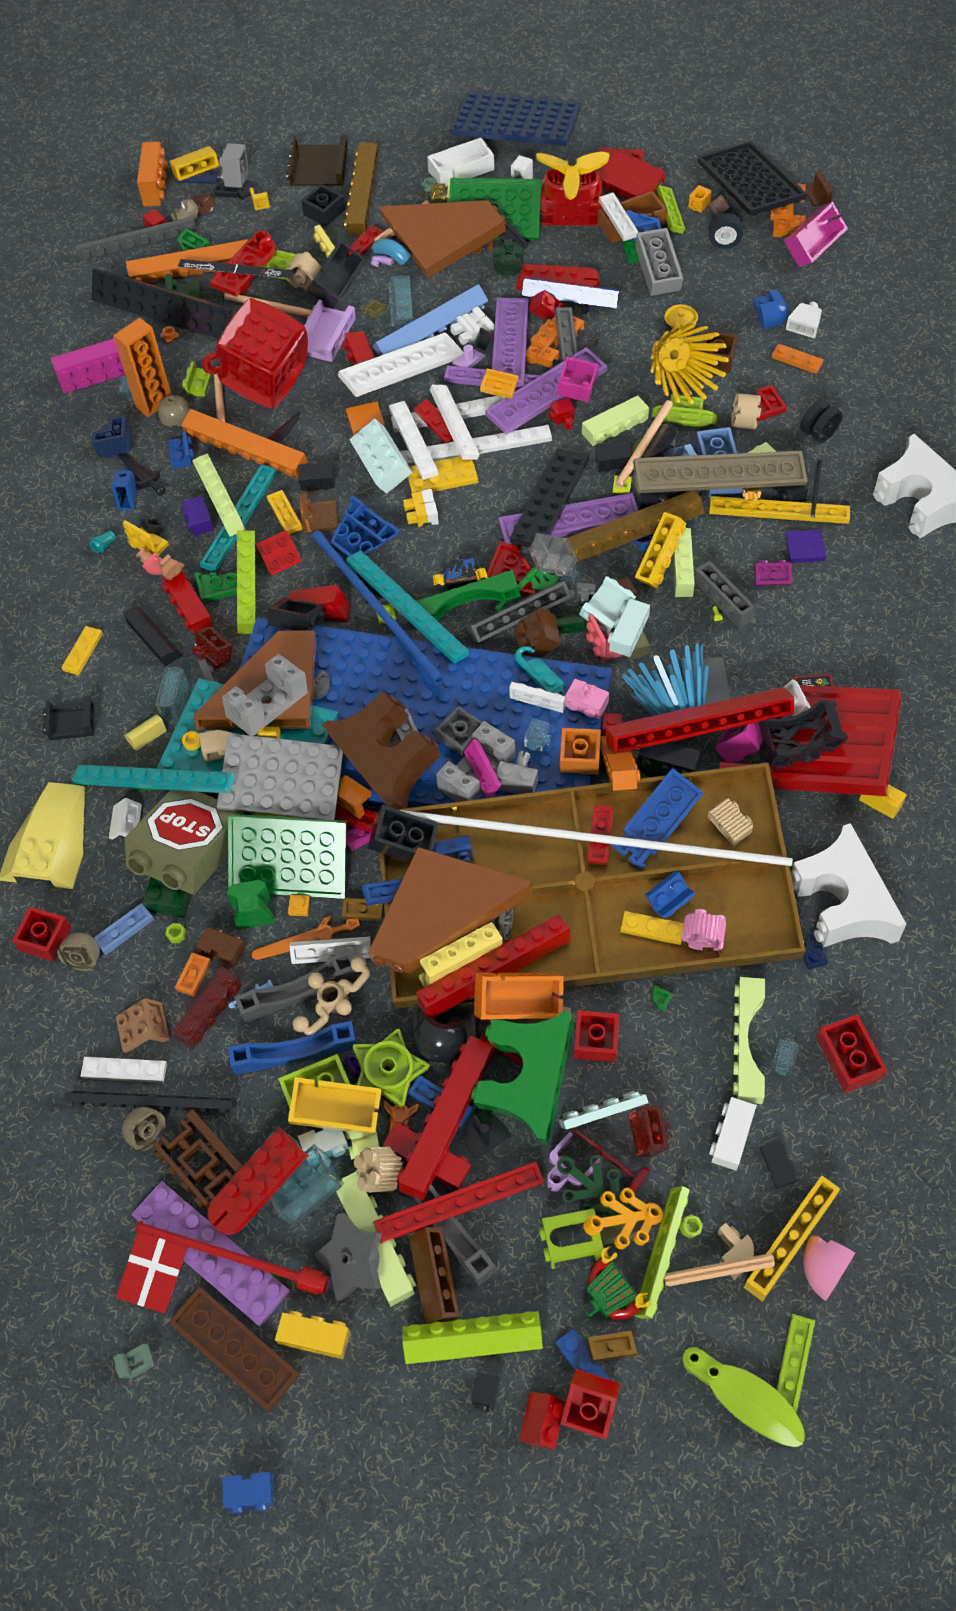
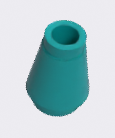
[89,531,116,553]

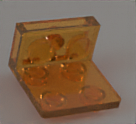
[299,492,338,533]

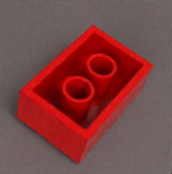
[816,1014,887,1093]

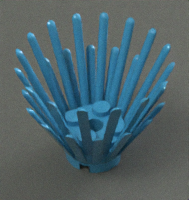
[622,643,709,716]

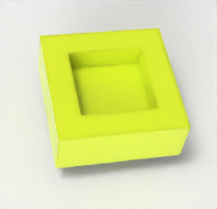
[613,475,632,494]

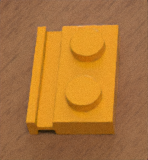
[480,368,519,399]

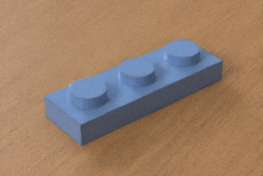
[94,903,154,955]

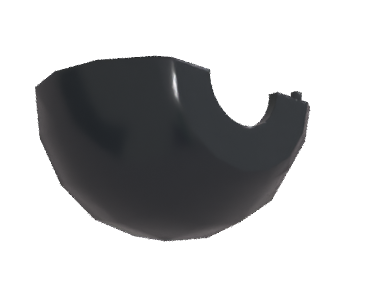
[413,1017,467,1063]

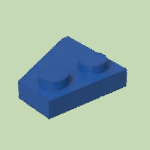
[626,210,661,242]

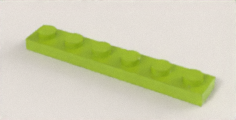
[634,1186,689,1319]

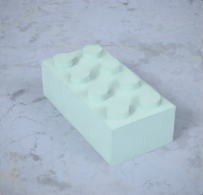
[349,419,413,493]

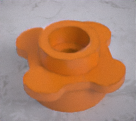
[160,327,179,343]

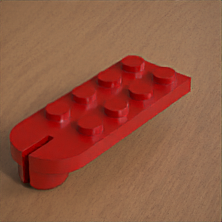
[210,230,276,297]
[516,264,600,290]
[208,1127,309,1235]

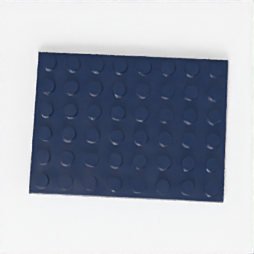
[450,91,580,146]

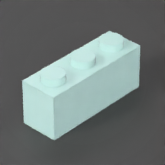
[608,599,650,657]

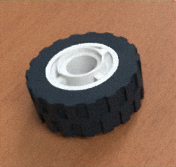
[709,213,743,248]

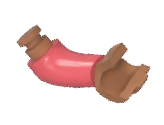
[136,547,185,580]

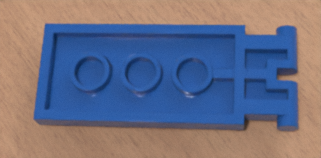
[610,768,704,870]

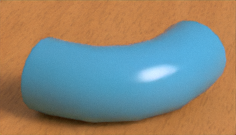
[372,238,411,266]

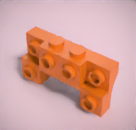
[770,184,806,237]
[525,316,584,368]

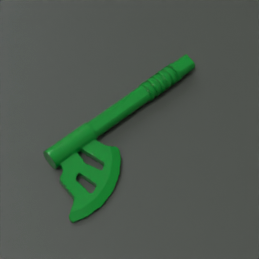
[494,565,559,611]

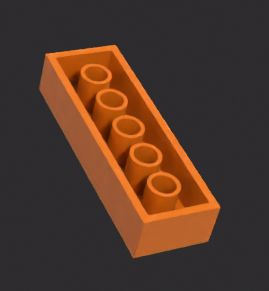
[113,318,172,417]

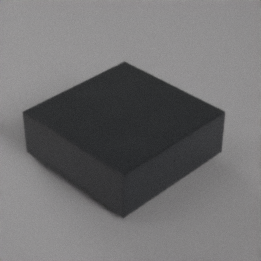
[141,519,164,533]

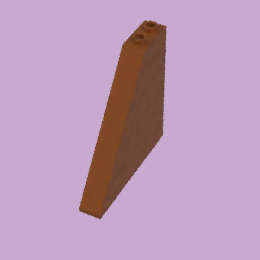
[380,201,506,278]
[194,630,316,729]
[368,847,533,973]

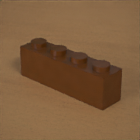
[409,1227,460,1324]

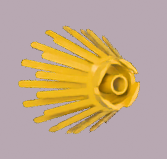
[651,323,729,404]

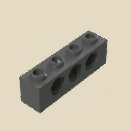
[694,561,755,628]

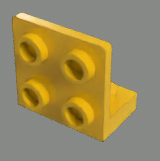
[123,520,169,556]

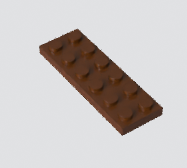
[168,1286,300,1413]

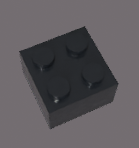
[301,184,345,227]

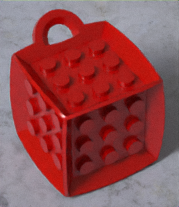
[201,298,308,409]

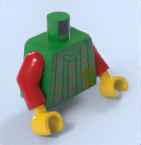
[581,1246,652,1320]

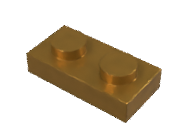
[342,898,384,921]
[586,1331,637,1363]

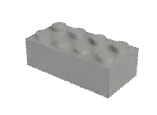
[635,228,683,296]

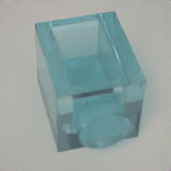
[771,1038,800,1075]

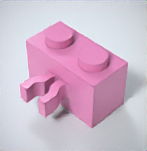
[565,679,609,720]

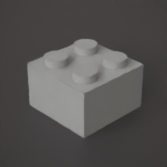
[219,143,249,187]

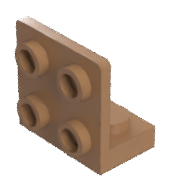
[116,998,170,1053]

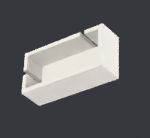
[427,138,494,189]

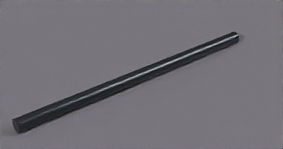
[811,460,822,518]

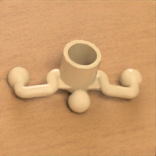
[293,956,370,1035]

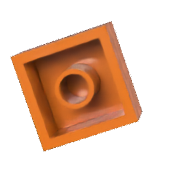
[560,728,601,775]

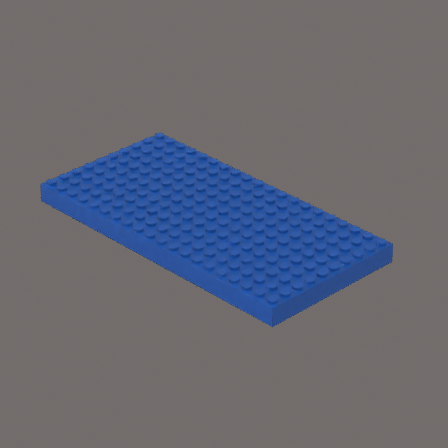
[240,617,612,808]

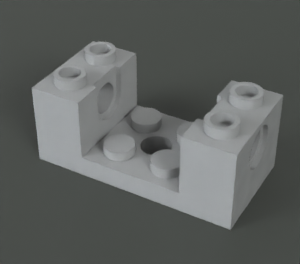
[222,654,308,737]
[436,721,515,802]

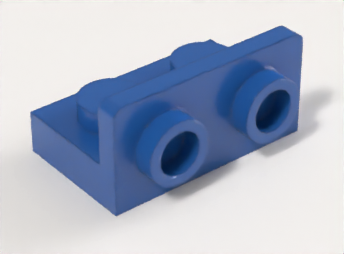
[168,431,194,468]
[644,870,695,919]

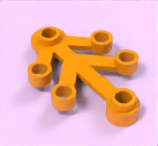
[583,1188,663,1249]

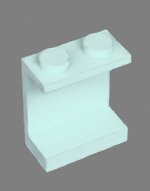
[579,576,636,635]

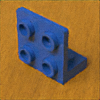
[432,835,474,862]

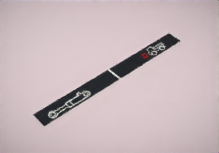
[178,259,294,278]

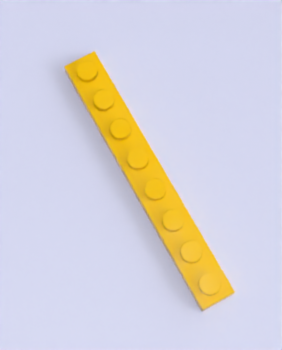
[709,496,850,524]

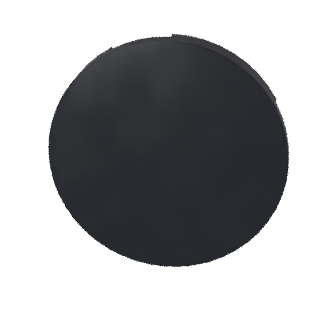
[632,424,679,458]

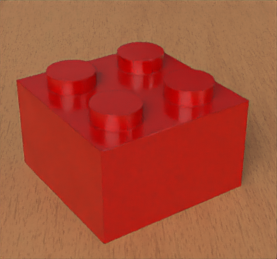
[12,906,71,962]
[574,1010,619,1062]
[561,1369,621,1439]

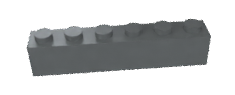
[465,581,571,643]

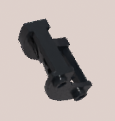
[760,700,848,767]

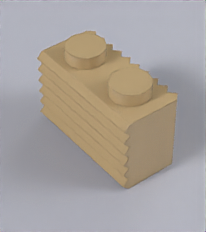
[708,798,753,846]

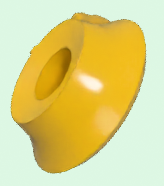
[664,304,698,332]

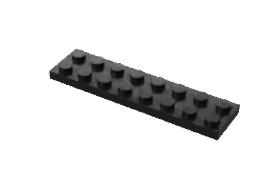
[510,449,589,550]

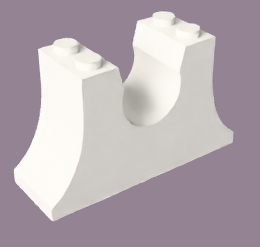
[873,434,956,538]
[790,823,906,947]

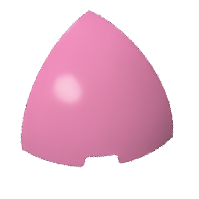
[803,1236,855,1301]

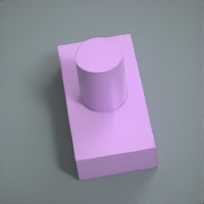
[452,345,486,368]

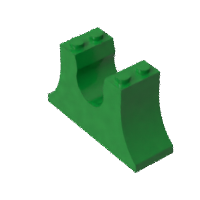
[472,1011,574,1145]

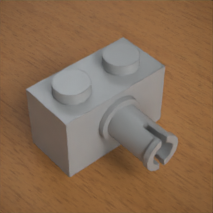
[496,751,538,794]

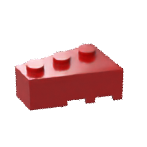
[288,585,352,622]

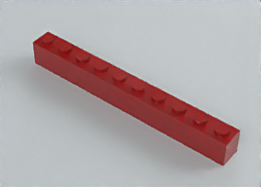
[606,687,794,754]

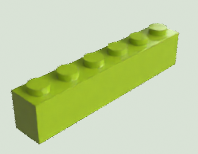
[237,530,255,634]
[402,1311,543,1364]

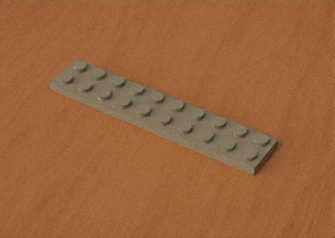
[633,451,808,493]

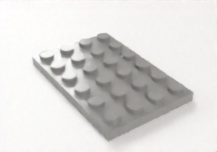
[217,733,343,820]

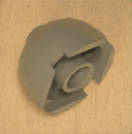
[158,395,190,427]
[57,933,100,971]
[122,1107,165,1151]

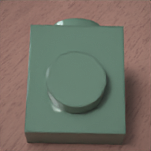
[113,1344,154,1378]

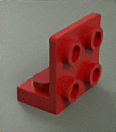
[255,530,302,576]

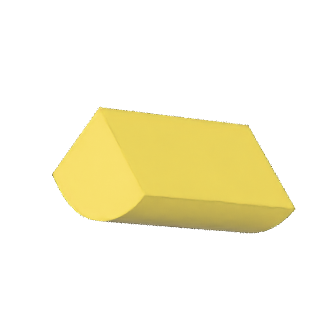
[125,714,167,751]

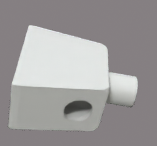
[786,302,822,338]

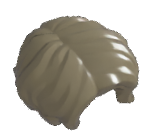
[171,198,198,221]

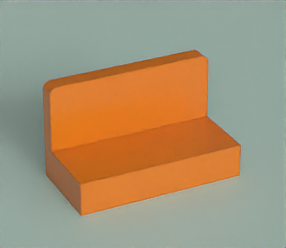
[337,775,372,819]

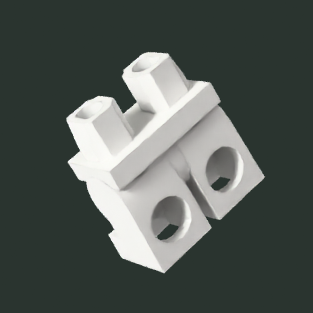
[451,306,494,345]

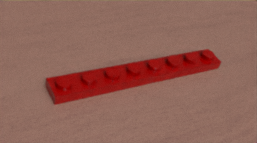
[373,1162,544,1244]

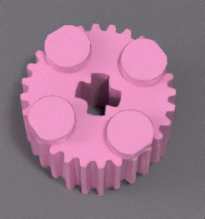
[682,909,726,951]

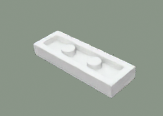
[509,682,566,713]

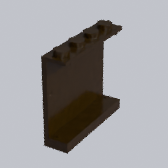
[286,135,348,186]

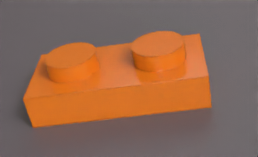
[175,953,211,997]

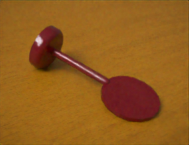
[570,1127,651,1194]

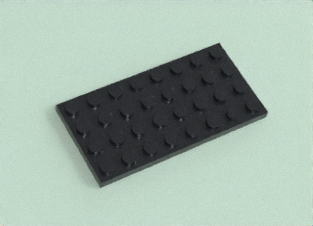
[698,141,807,216]

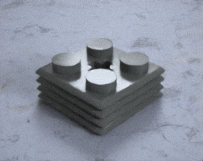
[434,706,483,756]

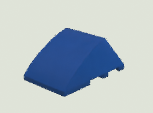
[330,495,401,557]

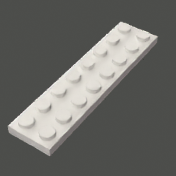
[338,332,464,397]

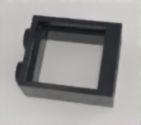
[268,597,325,631]

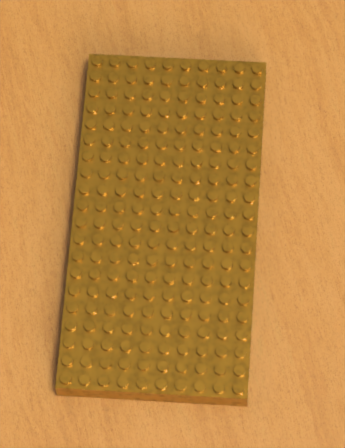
[376,763,805,1009]

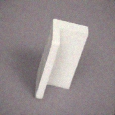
[109,798,142,840]

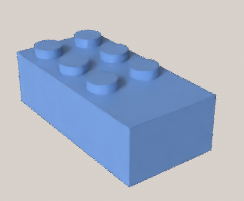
[695,427,743,498]

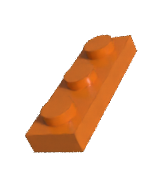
[771,343,824,374]

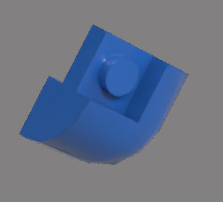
[753,290,789,329]

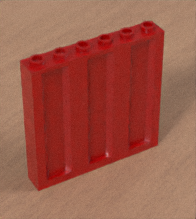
[768,685,901,796]

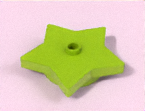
[352,1029,429,1108]

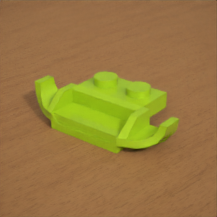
[651,394,718,428]

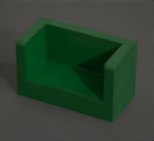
[546,605,585,635]

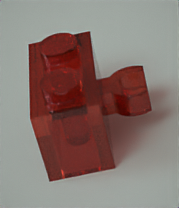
[192,626,232,668]
[628,1106,673,1156]

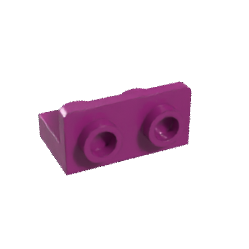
[753,560,792,586]

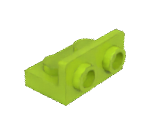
[183,361,213,397]

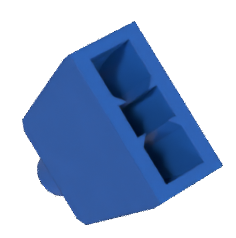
[111,470,137,510]

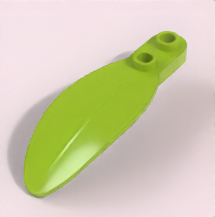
[683,1347,805,1447]

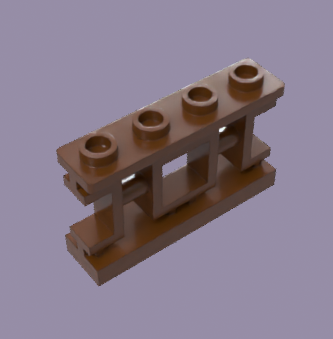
[152,1109,243,1210]

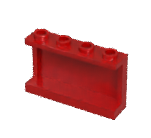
[598,149,666,200]

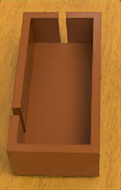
[598,191,667,244]

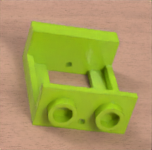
[539,1209,604,1269]

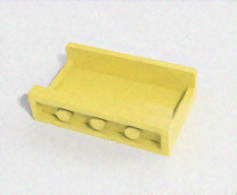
[419,923,502,987]

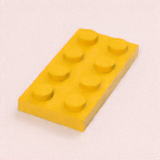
[407,456,478,493]

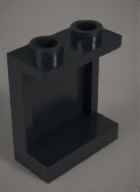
[43,696,94,740]

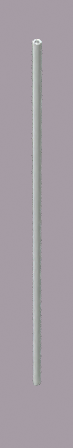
[400,810,792,866]

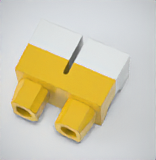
[403,489,439,527]

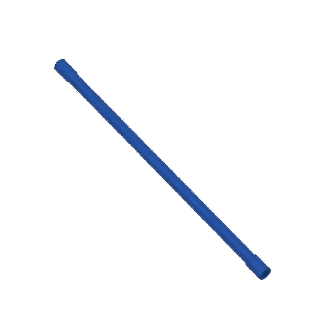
[312,530,444,685]

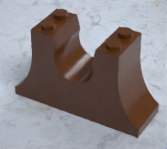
[322,691,442,810]

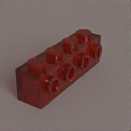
[172,967,242,1050]

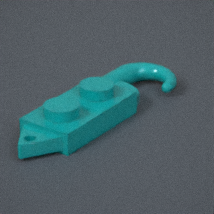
[515,646,565,696]

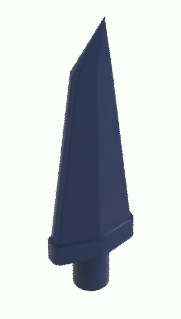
[175,170,222,184]

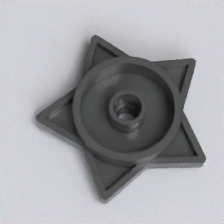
[315,1213,381,1301]

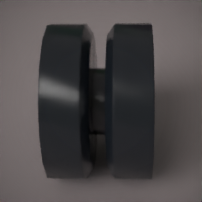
[800,399,843,444]

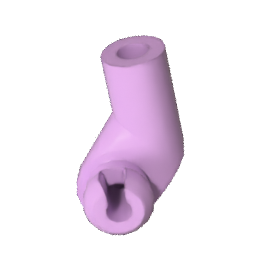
[371,255,394,267]

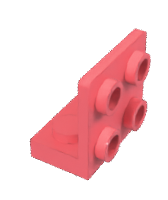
[586,614,622,662]

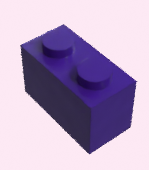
[181,495,214,536]

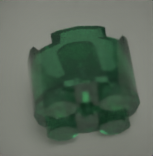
[493,239,524,277]

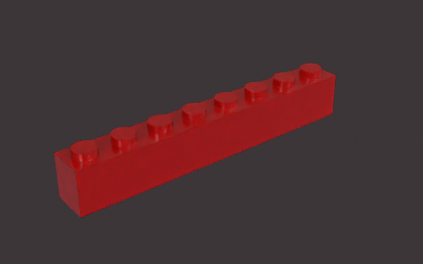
[416,914,571,1018]
[397,1036,493,1200]

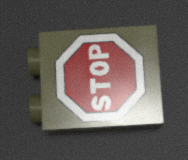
[125,790,244,895]

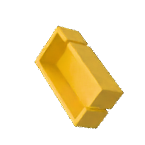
[288,1077,381,1135]

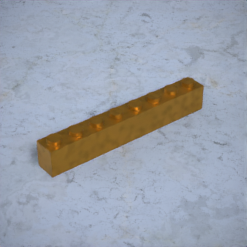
[344,143,378,235]
[564,490,705,563]

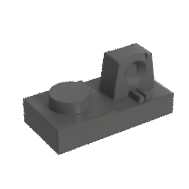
[577,582,595,604]

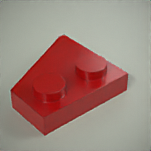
[756,385,787,421]

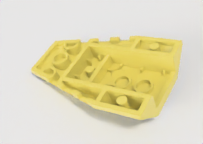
[0,782,85,889]

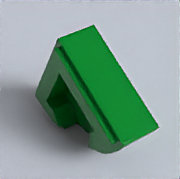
[652,985,673,1013]

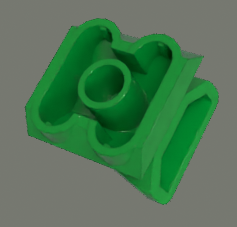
[227,880,274,930]

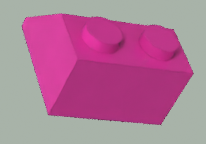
[715,722,763,763]

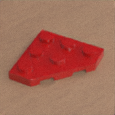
[484,542,539,596]

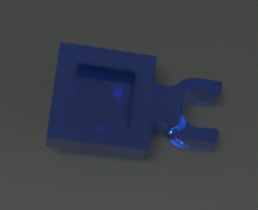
[802,933,828,970]

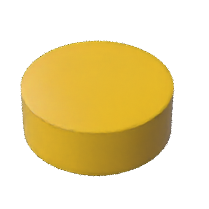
[182,731,201,751]

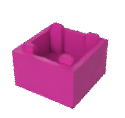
[557,356,599,403]

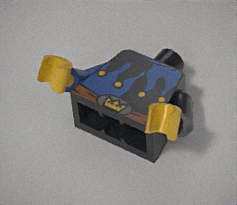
[433,553,488,591]

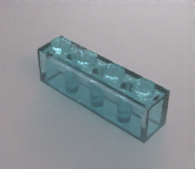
[388,275,413,331]

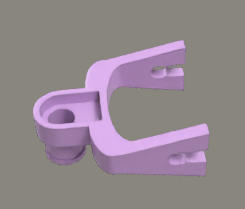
[547,1132,600,1192]

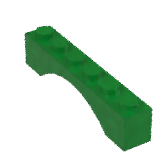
[416,570,521,621]

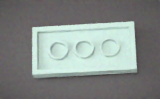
[558,1091,648,1129]

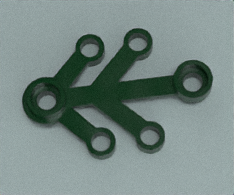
[557,1153,628,1216]

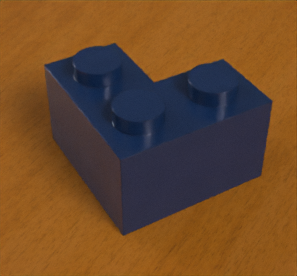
[92,415,132,458]

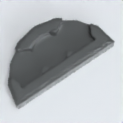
[312,670,330,701]

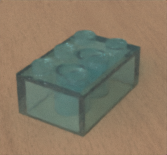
[270,1144,344,1227]

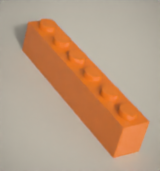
[600,735,640,791]

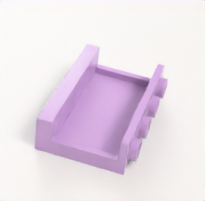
[305,300,356,362]

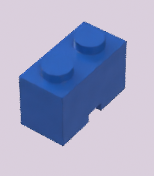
[222,1472,274,1514]

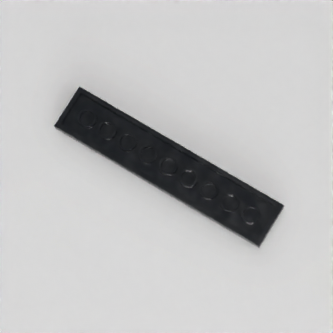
[92,268,232,339]

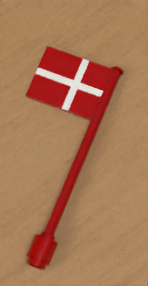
[116,1221,329,1314]

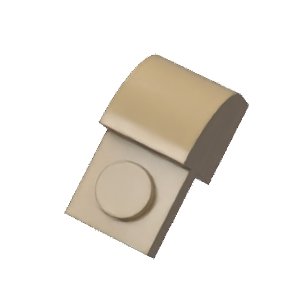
[717,1223,754,1280]

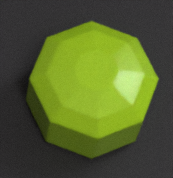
[165,923,186,943]
[679,1214,703,1238]

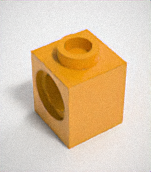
[688,185,712,213]

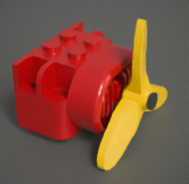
[536,152,609,226]

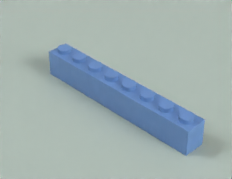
[372,284,488,357]

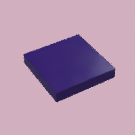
[785,530,826,563]

